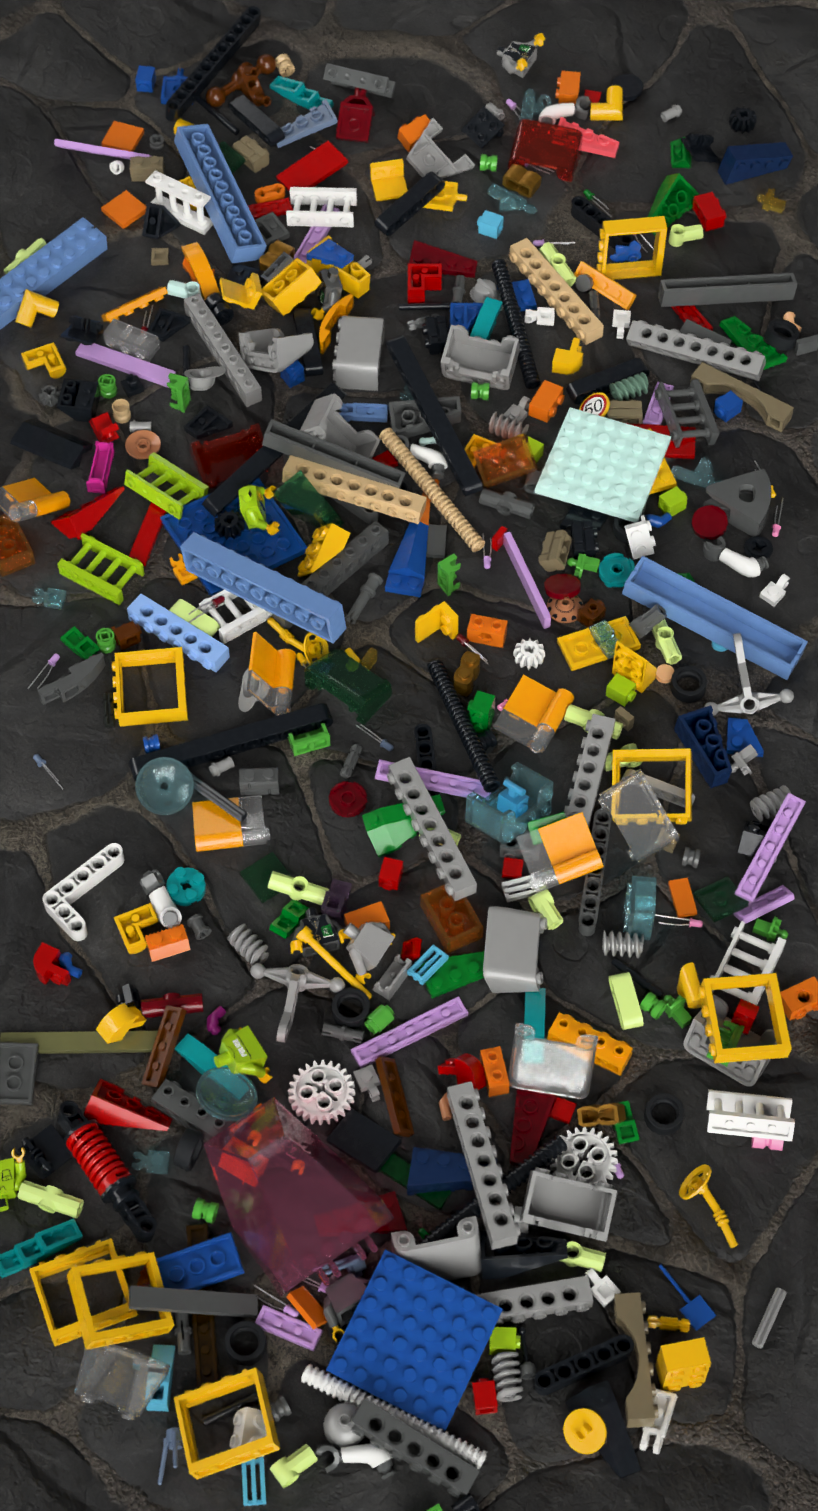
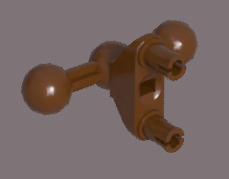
[206,54,277,107]

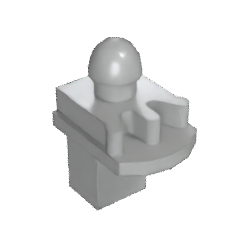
[730,744,758,775]

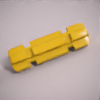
[647,1315,690,1332]

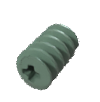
[609,372,649,401]

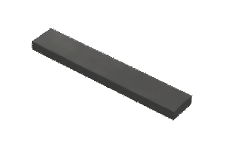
[129,1286,258,1318]

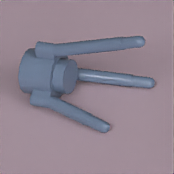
[311,1253,367,1278]
[158,1427,183,1485]

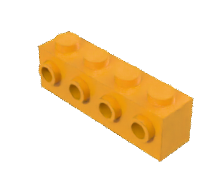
[547,1012,633,1076]

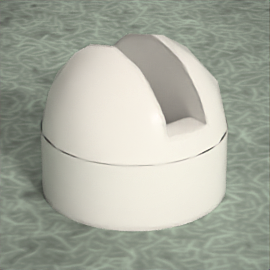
[110,160,124,174]

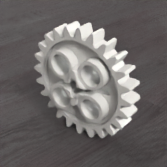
[288,1060,356,1125]
[550,1127,618,1186]

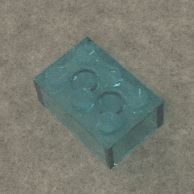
[623,876,657,941]

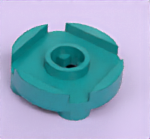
[598,553,635,588]
[166,867,206,906]

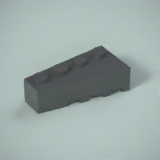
[389,396,461,439]

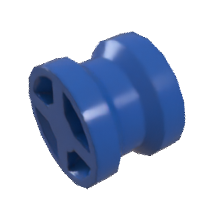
[142,734,161,754]

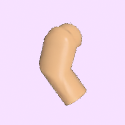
[783,311,802,333]

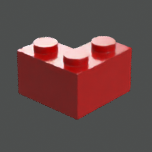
[408,264,442,303]

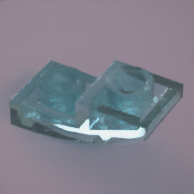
[589,620,620,659]

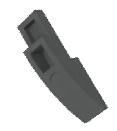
[37,652,106,705]

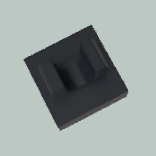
[121,374,144,398]
[116,984,141,1009]

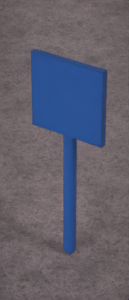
[659,1264,716,1331]

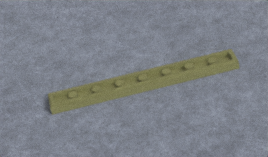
[0,1031,158,1054]

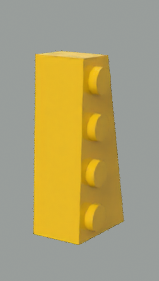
[306,235,370,299]

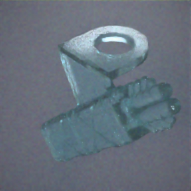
[519,88,551,129]
[488,184,537,214]
[671,456,723,488]

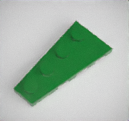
[719,316,788,370]
[418,951,485,999]

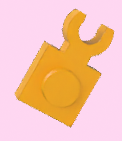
[170,553,198,585]

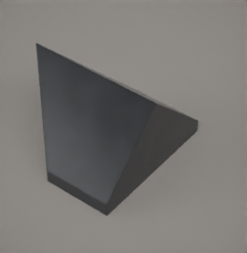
[142,202,181,239]

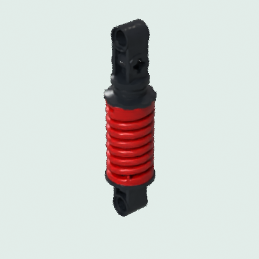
[57,1100,157,1243]

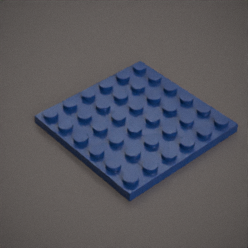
[160,478,307,597]
[326,1249,503,1432]

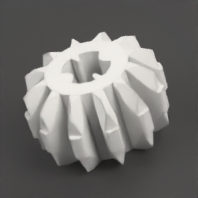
[513,638,545,670]

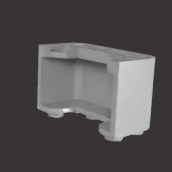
[332,315,385,391]
[441,325,520,390]
[300,393,380,459]
[520,1167,617,1242]

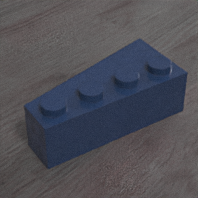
[718,142,793,185]
[674,705,732,788]
[407,1147,497,1196]

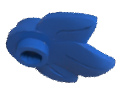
[610,240,642,262]

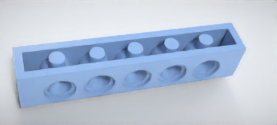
[127,594,230,672]

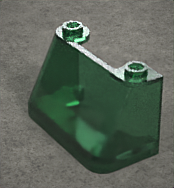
[274,470,344,528]
[304,649,392,725]

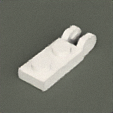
[640,1389,677,1454]

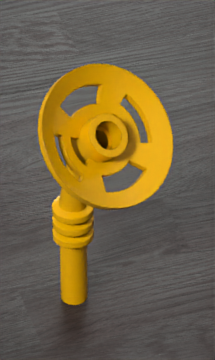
[267,617,329,667]
[679,1164,738,1248]

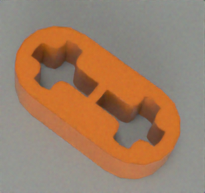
[255,183,285,203]

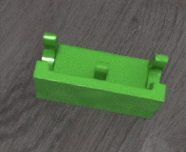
[167,373,191,413]
[437,554,461,596]
[288,723,330,756]
[706,1021,745,1066]

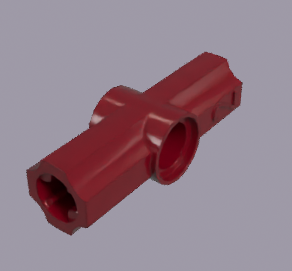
[141,993,204,1018]

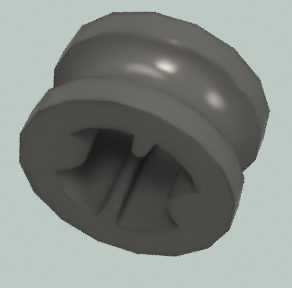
[149,134,164,150]

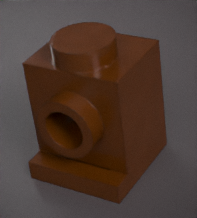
[577,598,606,628]
[111,621,142,651]

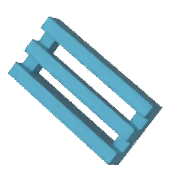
[407,944,449,985]
[241,1457,266,1506]

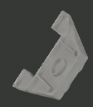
[406,118,475,179]

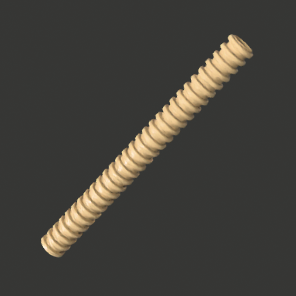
[379,428,485,552]

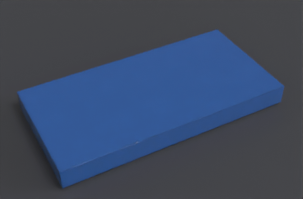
[156,1232,245,1290]

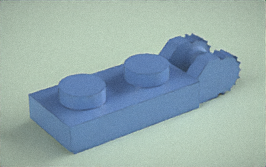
[340,403,388,423]

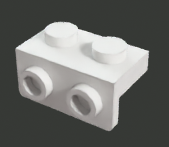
[624,515,656,560]
[230,1407,267,1458]

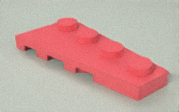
[552,117,620,158]

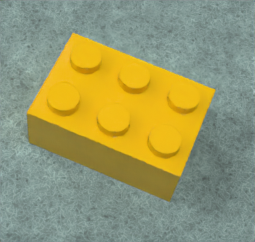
[262,258,322,316]
[655,1337,711,1392]

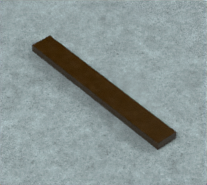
[186,1223,219,1389]

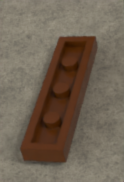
[141,1005,187,1089]
[375,1056,415,1137]

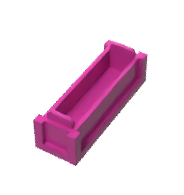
[86,441,115,493]

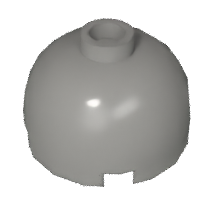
[323,1403,366,1449]

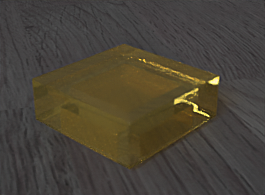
[361,647,377,674]

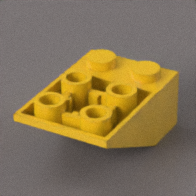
[297,523,350,577]
[612,640,657,693]

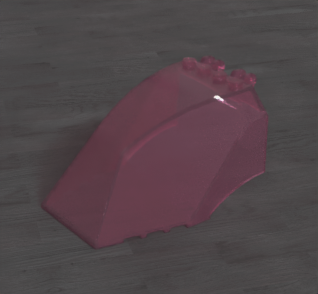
[203,1097,394,1297]

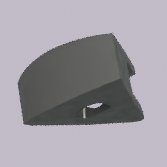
[703,469,771,537]

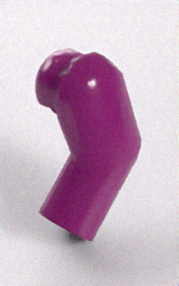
[206,1006,226,1035]

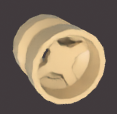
[276,54,295,77]
[112,399,131,424]

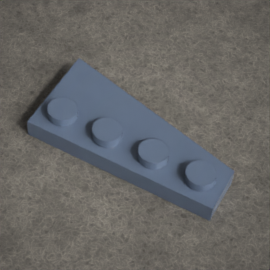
[276,99,338,148]

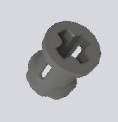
[186,913,212,940]

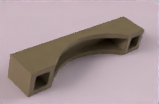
[691,362,794,432]
[613,1292,659,1428]

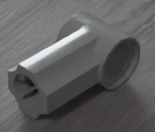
[629,604,667,639]

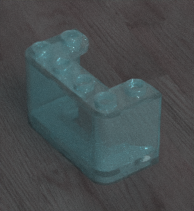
[465,762,554,844]

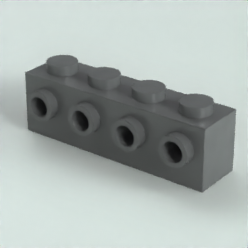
[151,1079,234,1148]

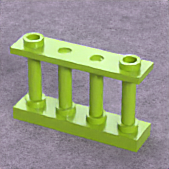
[124,452,209,520]
[57,533,144,605]

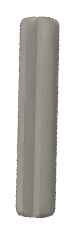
[752,1288,787,1349]

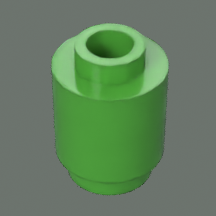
[364,1004,394,1034]

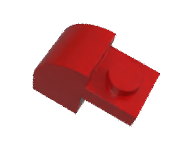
[89,412,119,443]
[33,942,71,986]
[728,999,760,1036]
[438,1053,486,1090]

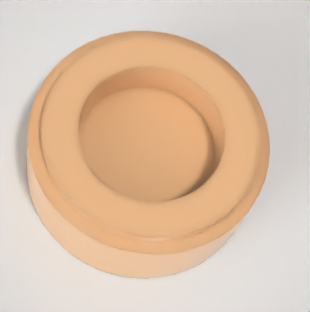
[656,664,675,684]

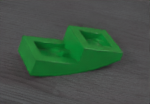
[60,626,100,660]
[269,899,309,939]
[613,1100,640,1145]

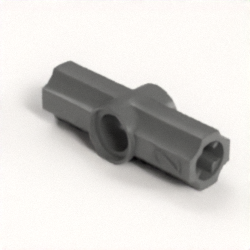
[479,488,535,519]

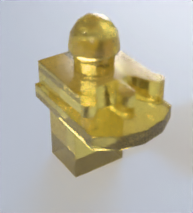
[757,188,786,214]

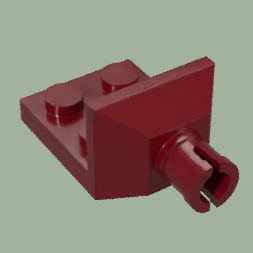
[336,87,375,143]

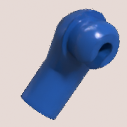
[646,512,672,528]
[59,952,83,979]

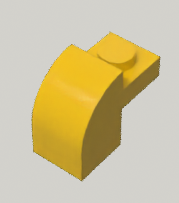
[552,337,583,375]
[96,1003,146,1044]

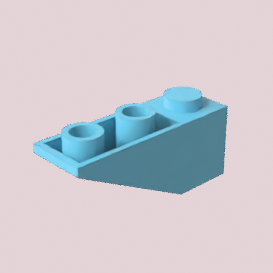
[145,1344,176,1412]

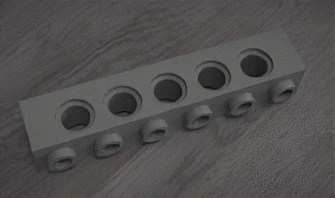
[348,1398,480,1498]

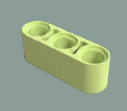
[169,599,220,637]
[609,972,643,1030]

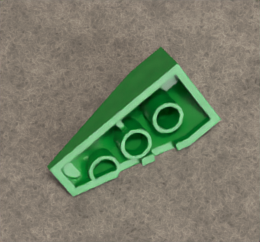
[648,173,700,236]
[362,794,446,857]

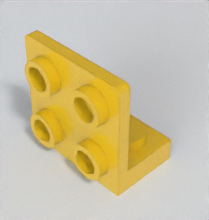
[370,159,408,201]
[219,272,262,310]
[415,601,458,643]

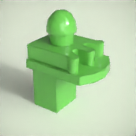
[567,553,600,579]
[752,916,788,942]
[664,995,693,1029]

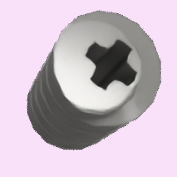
[489,411,529,444]
[750,785,791,822]
[227,923,269,966]
[602,930,644,959]
[491,1352,523,1402]

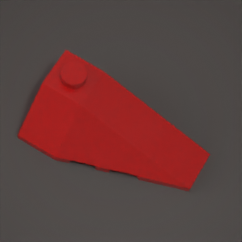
[51,486,125,540]
[83,1079,172,1131]

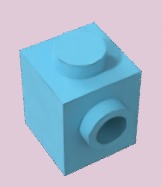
[477,210,504,239]

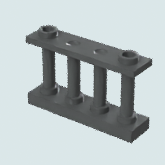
[323,63,396,99]
[655,379,720,448]

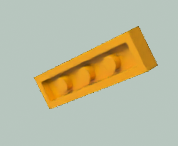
[574,261,637,310]
[101,287,168,323]

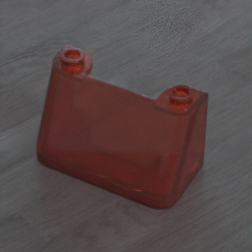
[508,119,583,182]
[189,423,269,488]

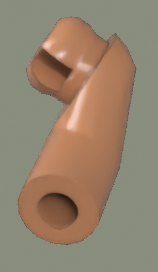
[439,1092,453,1121]

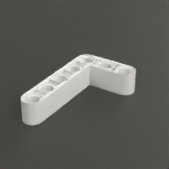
[43,843,125,941]

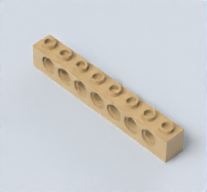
[509,238,604,345]
[282,455,427,524]

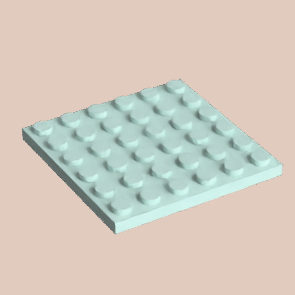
[535,407,671,523]

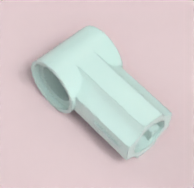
[167,280,202,299]

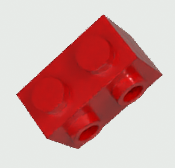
[692,192,726,232]

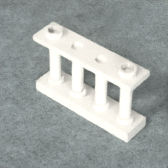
[146,170,213,235]
[286,187,357,227]
[199,590,273,644]
[710,921,786,1005]
[706,1090,795,1141]

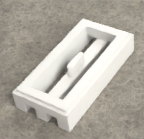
[501,873,545,902]

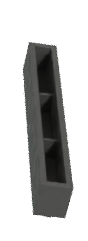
[658,273,797,307]
[262,419,406,489]

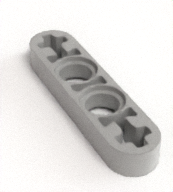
[622,769,695,808]

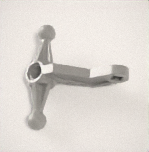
[704,633,794,716]
[250,963,345,1043]

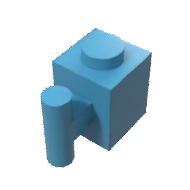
[497,779,529,820]

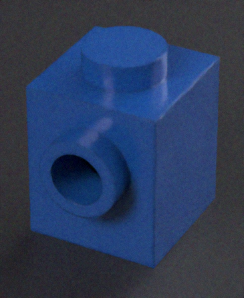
[135,66,156,93]
[280,360,305,388]
[714,390,743,422]

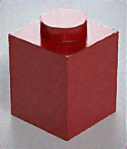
[378,857,404,890]
[472,1378,498,1415]

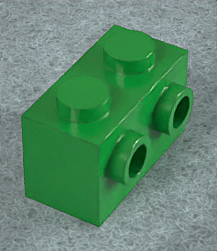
[467,690,495,733]

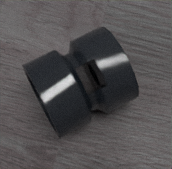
[204,293,234,325]

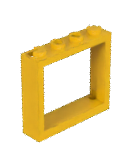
[596,216,667,280]
[112,647,188,727]
[612,749,692,825]
[698,973,792,1063]
[29,1238,138,1347]
[66,1251,174,1350]
[173,1368,280,1479]

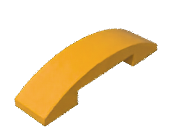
[181,242,220,301]
[319,294,354,354]

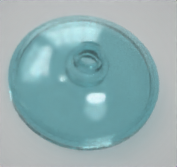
[135,757,194,815]
[196,1067,258,1121]

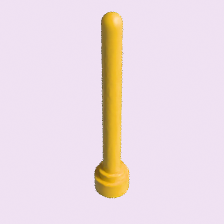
[296,926,372,1000]

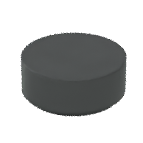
[575,274,593,292]

